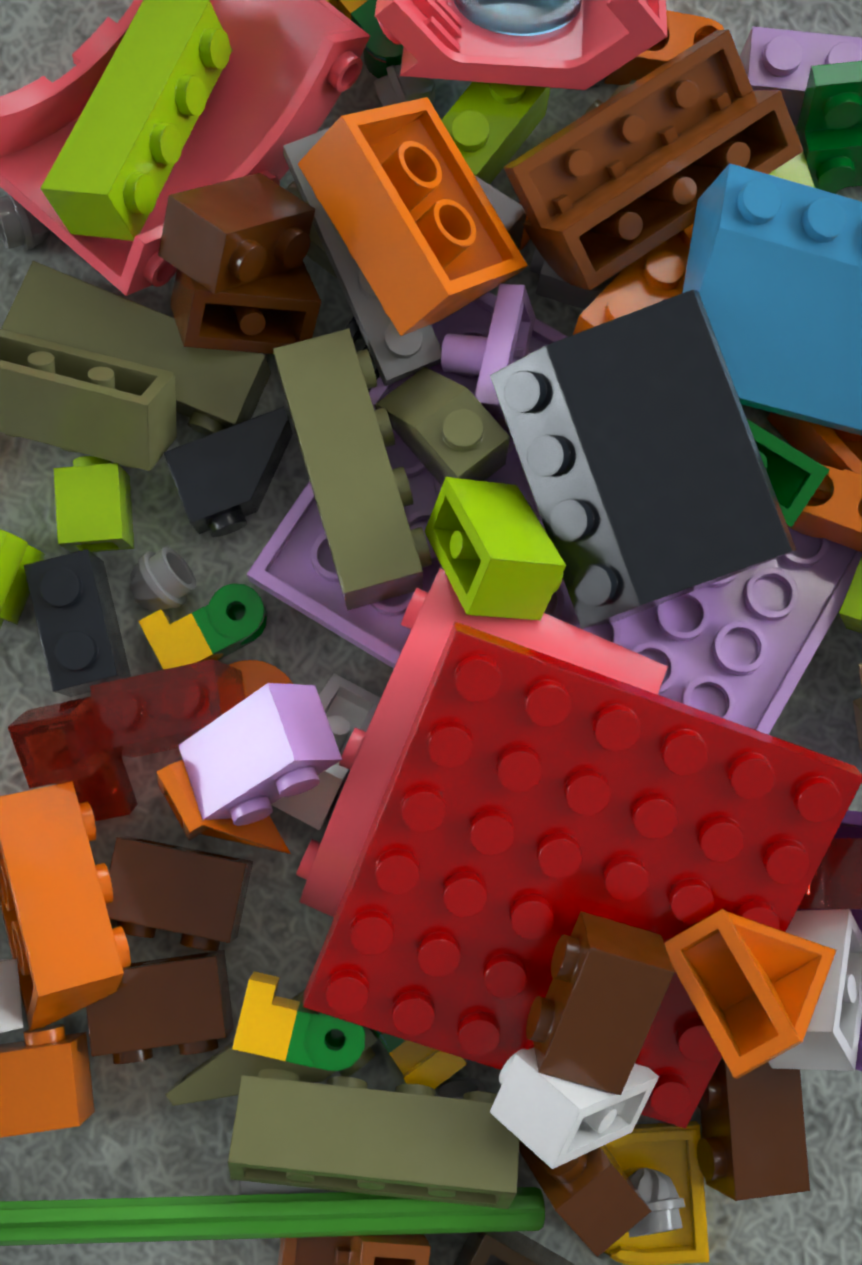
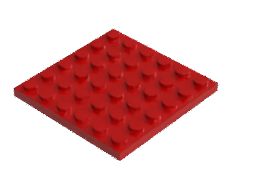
[303,622,862,1129]

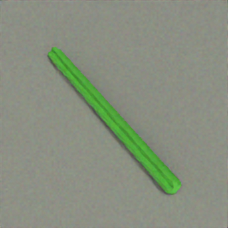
[0,1187,545,1246]

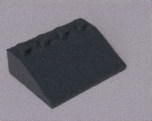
[490,289,796,629]

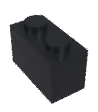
[24,549,132,697]

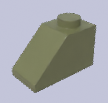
[375,367,510,486]

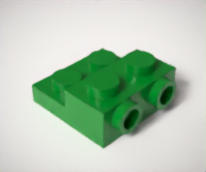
[796,60,862,194]

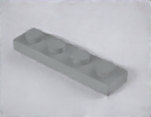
[283,128,442,386]

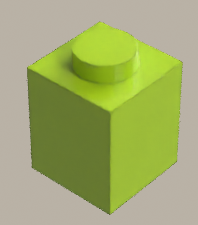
[53,456,135,553]

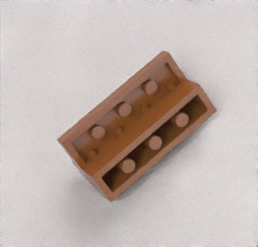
[503,29,803,291]

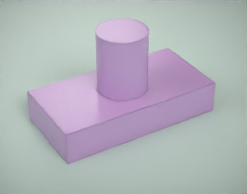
[441,283,535,432]

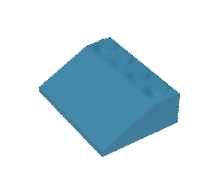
[682,163,862,436]

